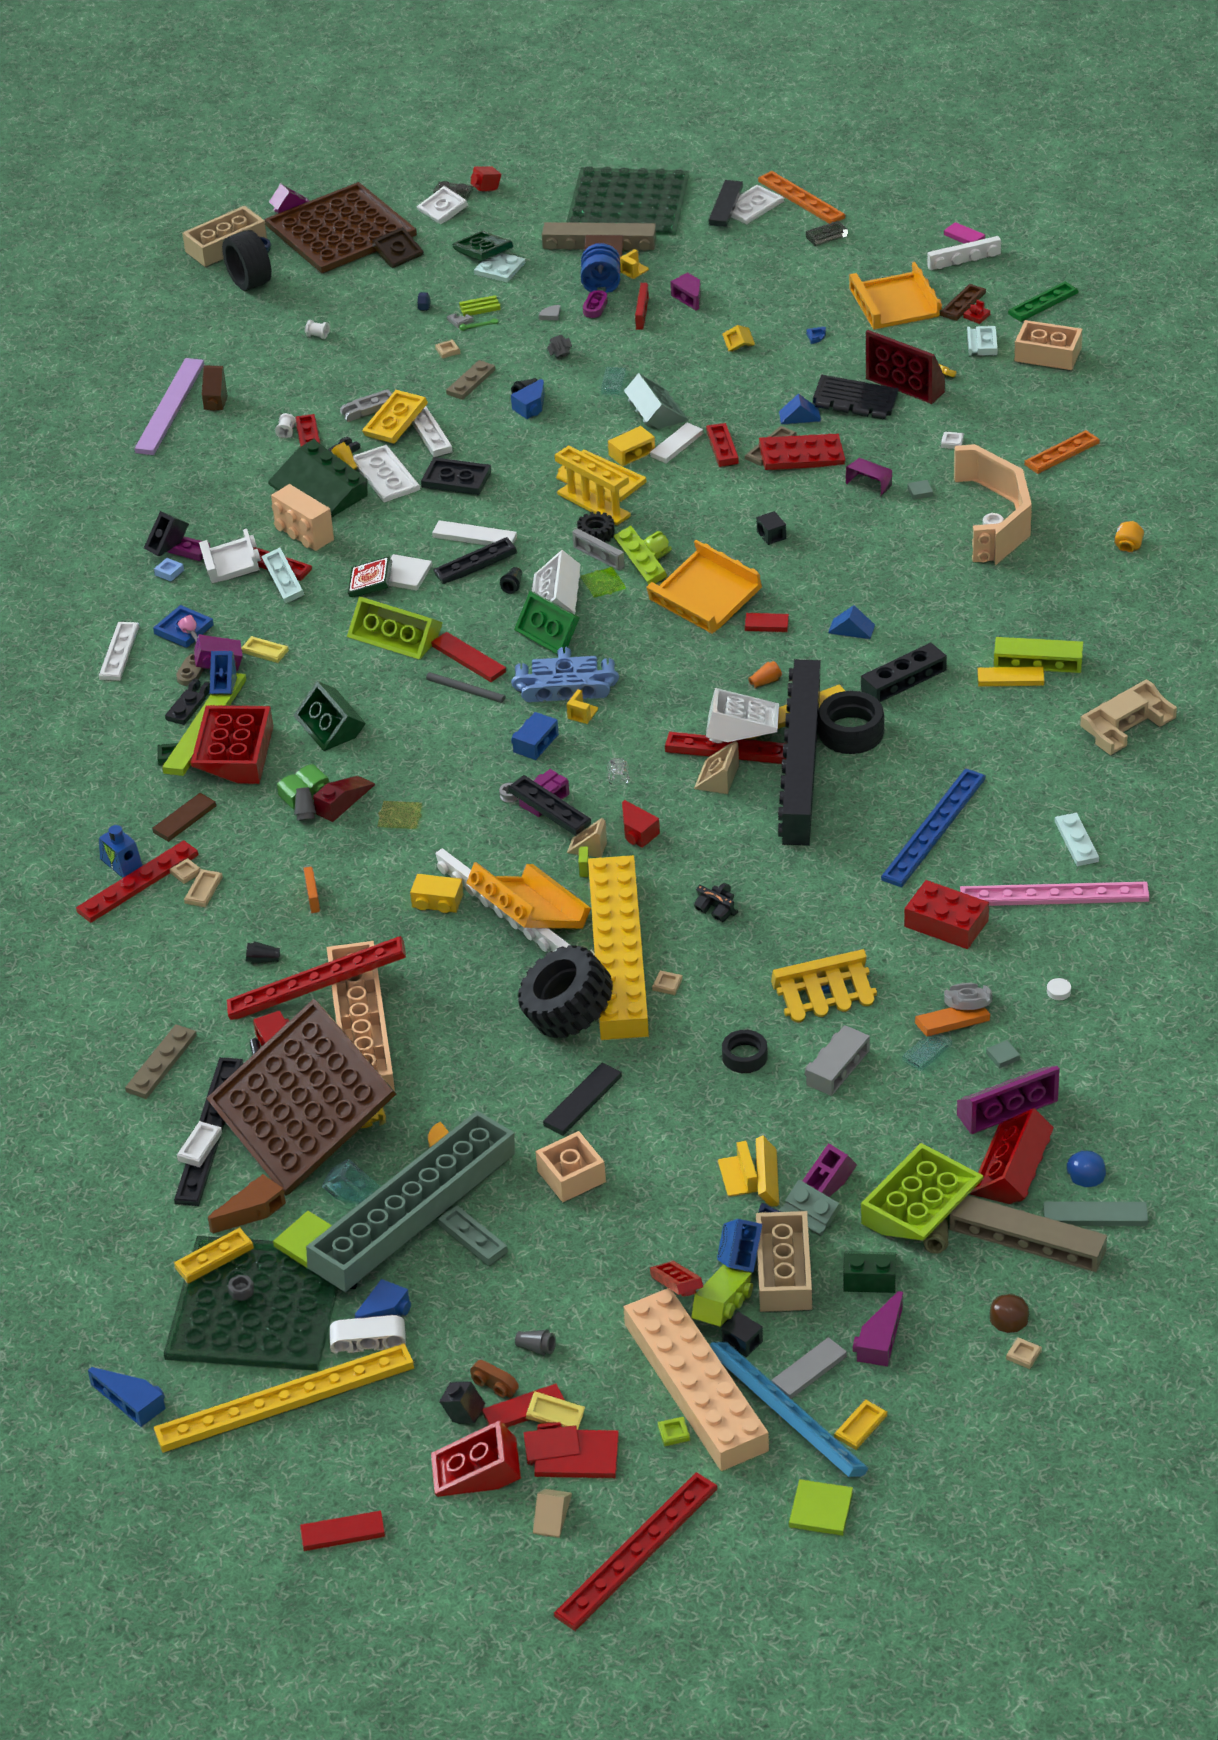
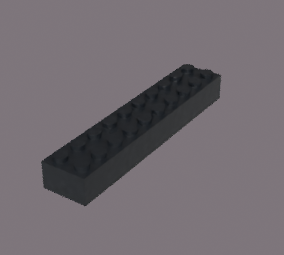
[778,659,821,846]

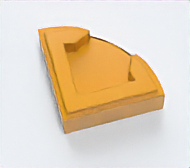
[428,1121,449,1148]

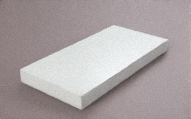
[353,445,421,502]

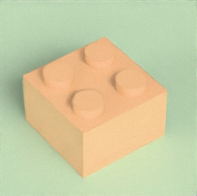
[536,1131,606,1202]

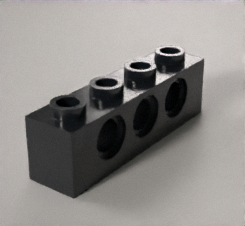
[861,642,947,702]

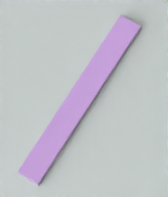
[135,358,204,455]

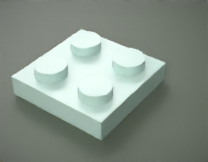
[474,253,525,283]

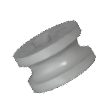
[499,783,519,803]

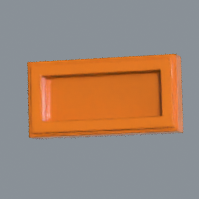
[304,867,320,913]

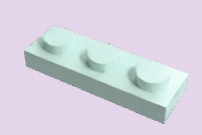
[262,548,304,603]
[1055,813,1099,866]

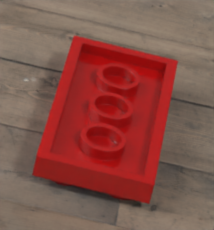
[759,434,845,470]

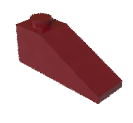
[313,775,375,822]

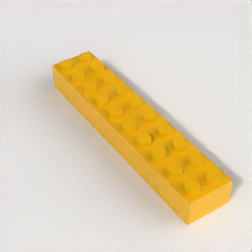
[588,855,649,1040]

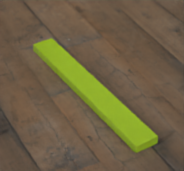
[162,673,246,776]

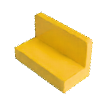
[718,1141,758,1197]

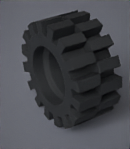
[577,511,615,542]

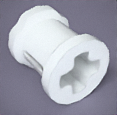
[305,320,330,339]
[275,413,296,438]

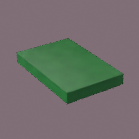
[514,591,580,655]

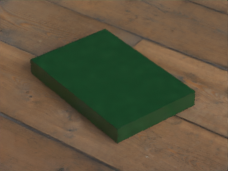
[452,231,513,261]

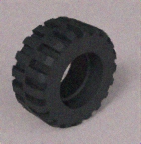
[518,945,613,1038]

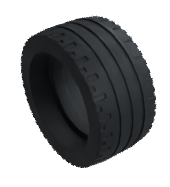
[222,230,272,291]
[818,691,884,754]

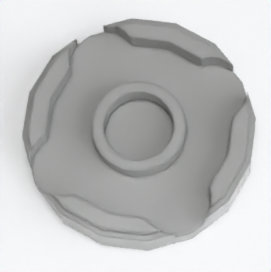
[944,983,992,1010]

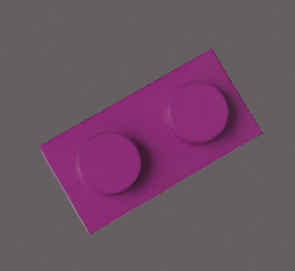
[168,536,210,561]

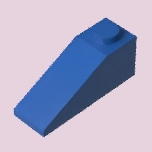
[88,1367,165,1427]

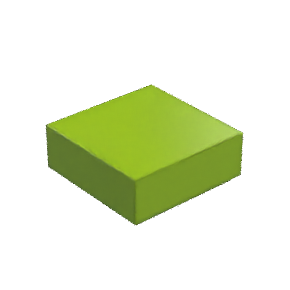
[578,846,589,877]
[658,1417,690,1447]

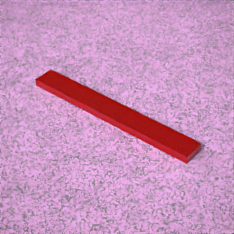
[227,936,406,1020]
[554,1472,717,1631]

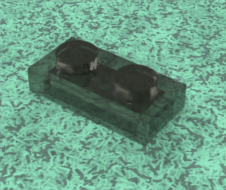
[433,181,474,200]
[806,221,848,246]

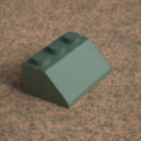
[624,373,688,429]

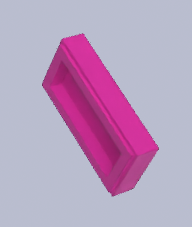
[944,222,985,244]

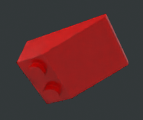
[431,1420,521,1497]

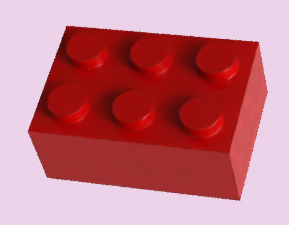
[904,880,989,949]

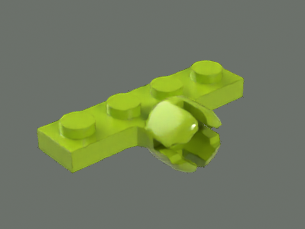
[614,525,672,585]

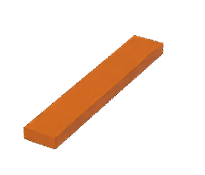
[758,171,845,225]

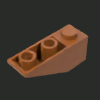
[208,1174,286,1234]

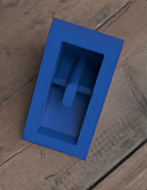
[779,394,821,424]
[828,605,875,639]
[210,651,237,694]

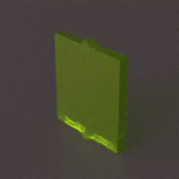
[580,567,626,598]

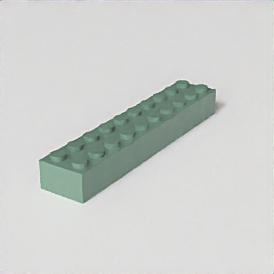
[306,1111,515,1292]

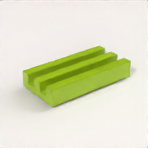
[459,295,501,316]

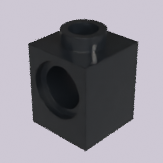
[756,511,786,545]
[721,1312,763,1357]

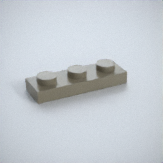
[446,360,495,400]

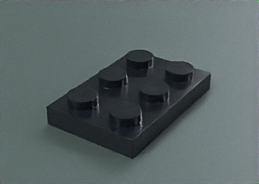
[421,457,491,495]

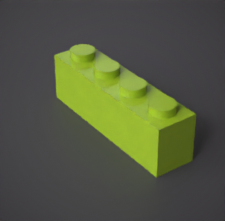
[994,637,1083,673]

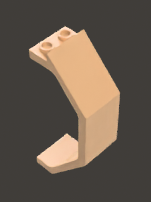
[954,444,1032,566]

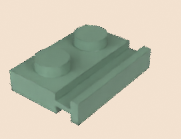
[779,1180,842,1236]

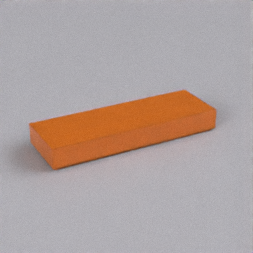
[915,1007,991,1037]

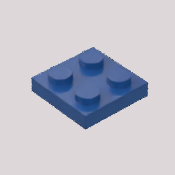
[153,605,214,648]

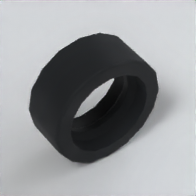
[722,1030,768,1073]

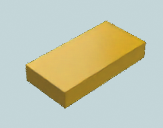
[834,1399,887,1450]

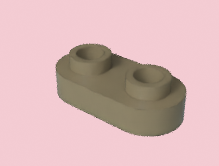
[176,653,205,686]

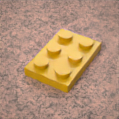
[362,390,428,444]

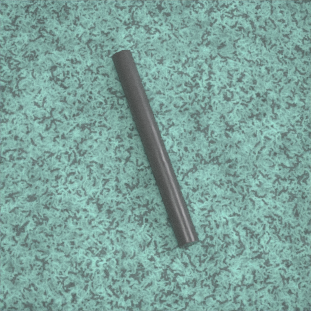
[426,672,506,703]

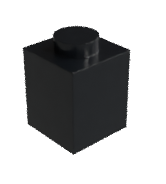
[439,1382,486,1424]

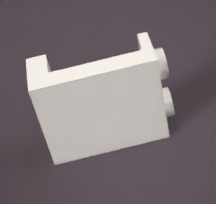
[199,529,261,583]

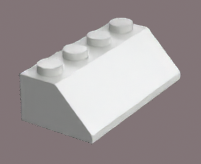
[532,550,581,614]

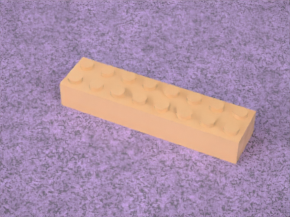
[327,941,395,1091]
[624,1288,769,1471]

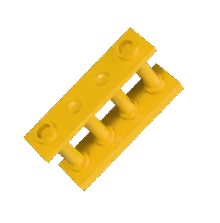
[555,445,631,526]

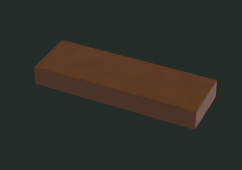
[940,284,986,321]
[152,793,216,842]

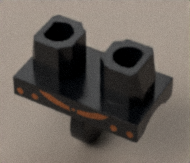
[694,883,738,922]

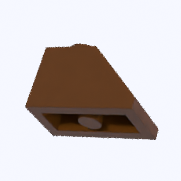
[202,365,228,411]

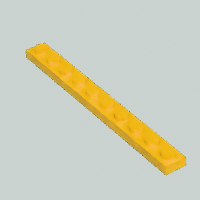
[154,1343,414,1453]

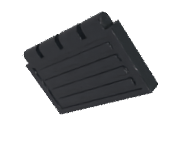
[813,374,899,420]

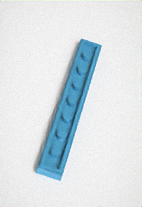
[710,1342,868,1477]

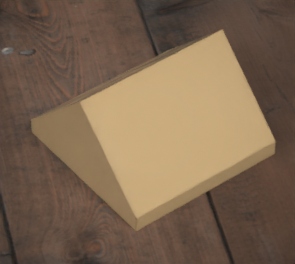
[694,741,739,794]

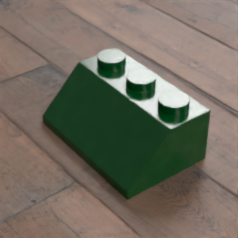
[293,681,366,751]

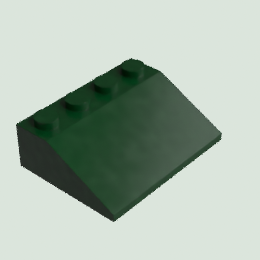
[268,439,368,518]

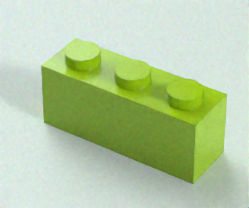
[691,1265,753,1327]

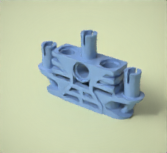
[511,647,619,702]

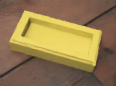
[242,636,289,663]
[526,1391,585,1430]

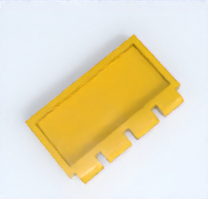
[556,450,647,502]

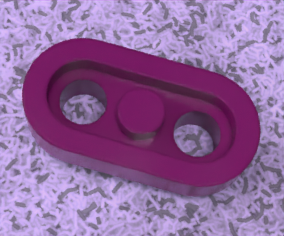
[583,290,608,318]

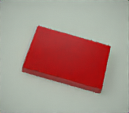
[534,1429,619,1478]

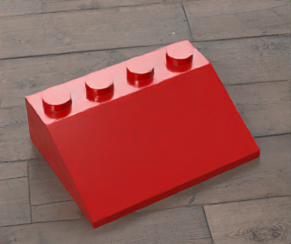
[191,705,274,784]

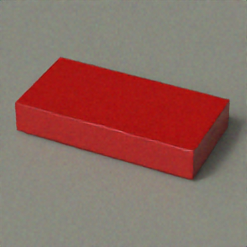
[745,613,789,632]

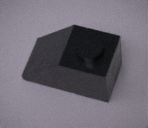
[144,511,189,557]

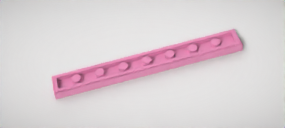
[960,882,1149,906]

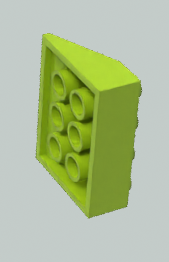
[861,1143,983,1240]

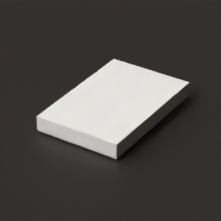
[731,185,784,225]

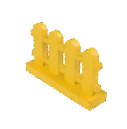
[771,949,877,1022]

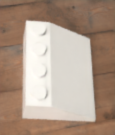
[706,688,779,743]

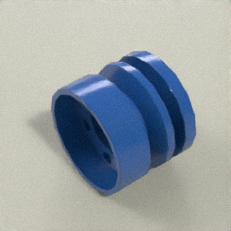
[581,243,620,293]

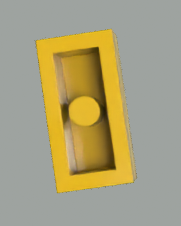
[608,426,655,466]
[410,874,463,913]

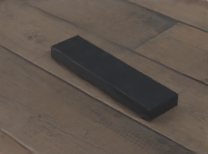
[709,180,743,227]
[433,537,517,584]
[509,775,591,836]
[543,1062,622,1136]

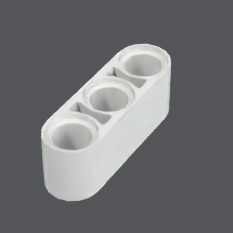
[330,1315,406,1354]

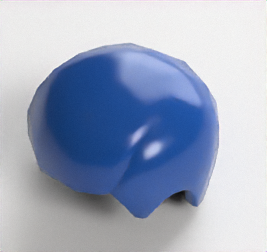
[1067,1151,1106,1187]

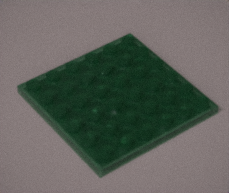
[566,166,689,236]
[163,1236,338,1371]

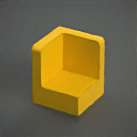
[620,249,649,279]
[722,325,755,352]
[567,689,598,724]

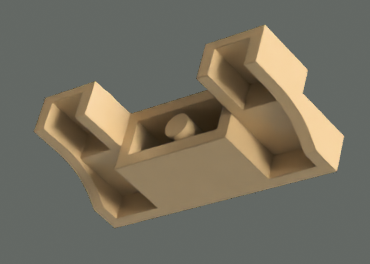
[1080,679,1177,755]

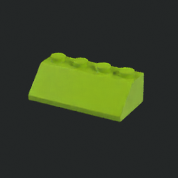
[347,596,443,660]

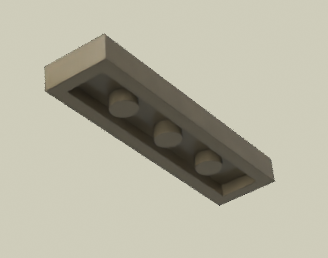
[125,1024,197,1099]

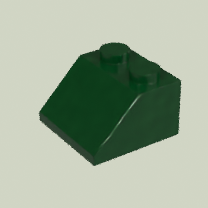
[843,1251,896,1293]

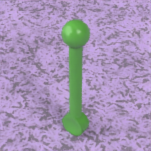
[459,318,498,331]

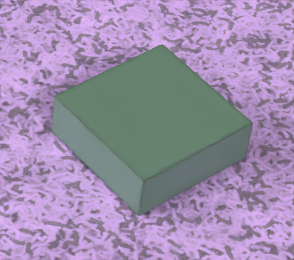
[907,480,933,500]
[986,1040,1020,1069]

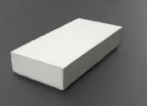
[177,1121,222,1167]

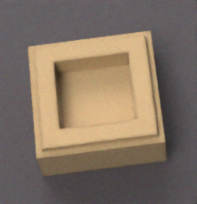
[435,340,460,359]
[170,858,201,884]
[652,971,683,995]
[1006,1337,1042,1369]

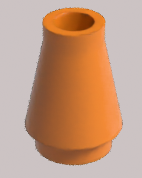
[748,661,782,689]

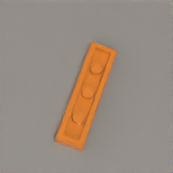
[1024,430,1100,474]

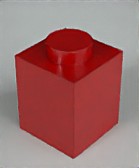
[470,166,502,191]

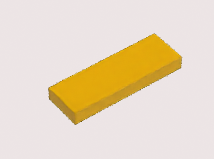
[977,667,1044,687]
[756,1135,779,1207]
[174,1228,254,1283]

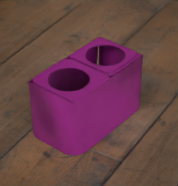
[846,458,892,497]

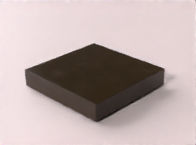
[372,227,424,268]

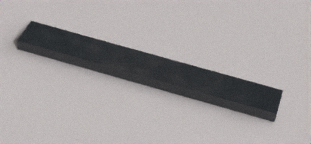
[174,1057,243,1206]

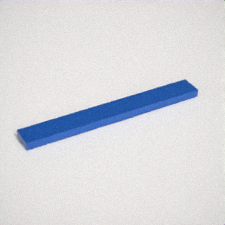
[881,768,985,888]

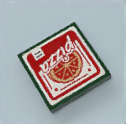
[348,556,392,597]

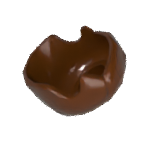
[990,1294,1029,1333]

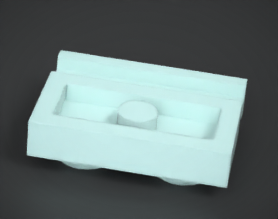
[967,326,998,356]

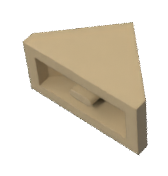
[567,818,607,857]
[533,1489,572,1538]

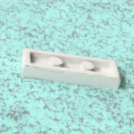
[650,423,703,463]

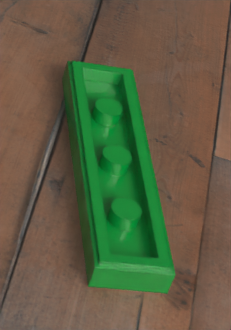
[1008,281,1078,322]

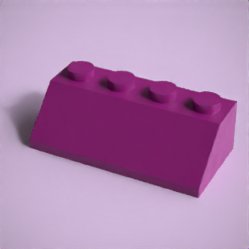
[957,1066,1060,1135]

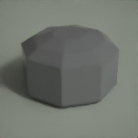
[228,1275,254,1301]

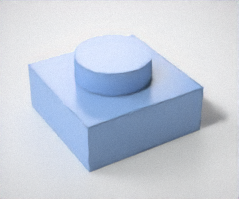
[154,558,184,582]

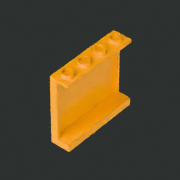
[849,262,942,330]
[646,540,762,634]
[466,862,591,929]

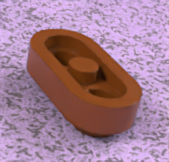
[470,1360,519,1398]

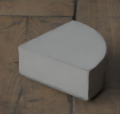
[539,305,561,321]
[447,314,474,328]

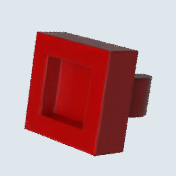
[963,300,991,324]

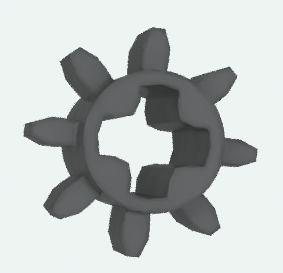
[547,335,572,358]

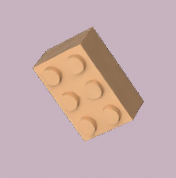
[1014,320,1082,370]
[271,484,334,551]

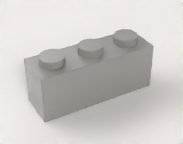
[805,1025,870,1096]

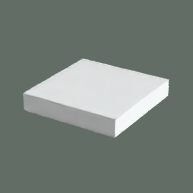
[417,186,468,224]
[389,554,432,591]

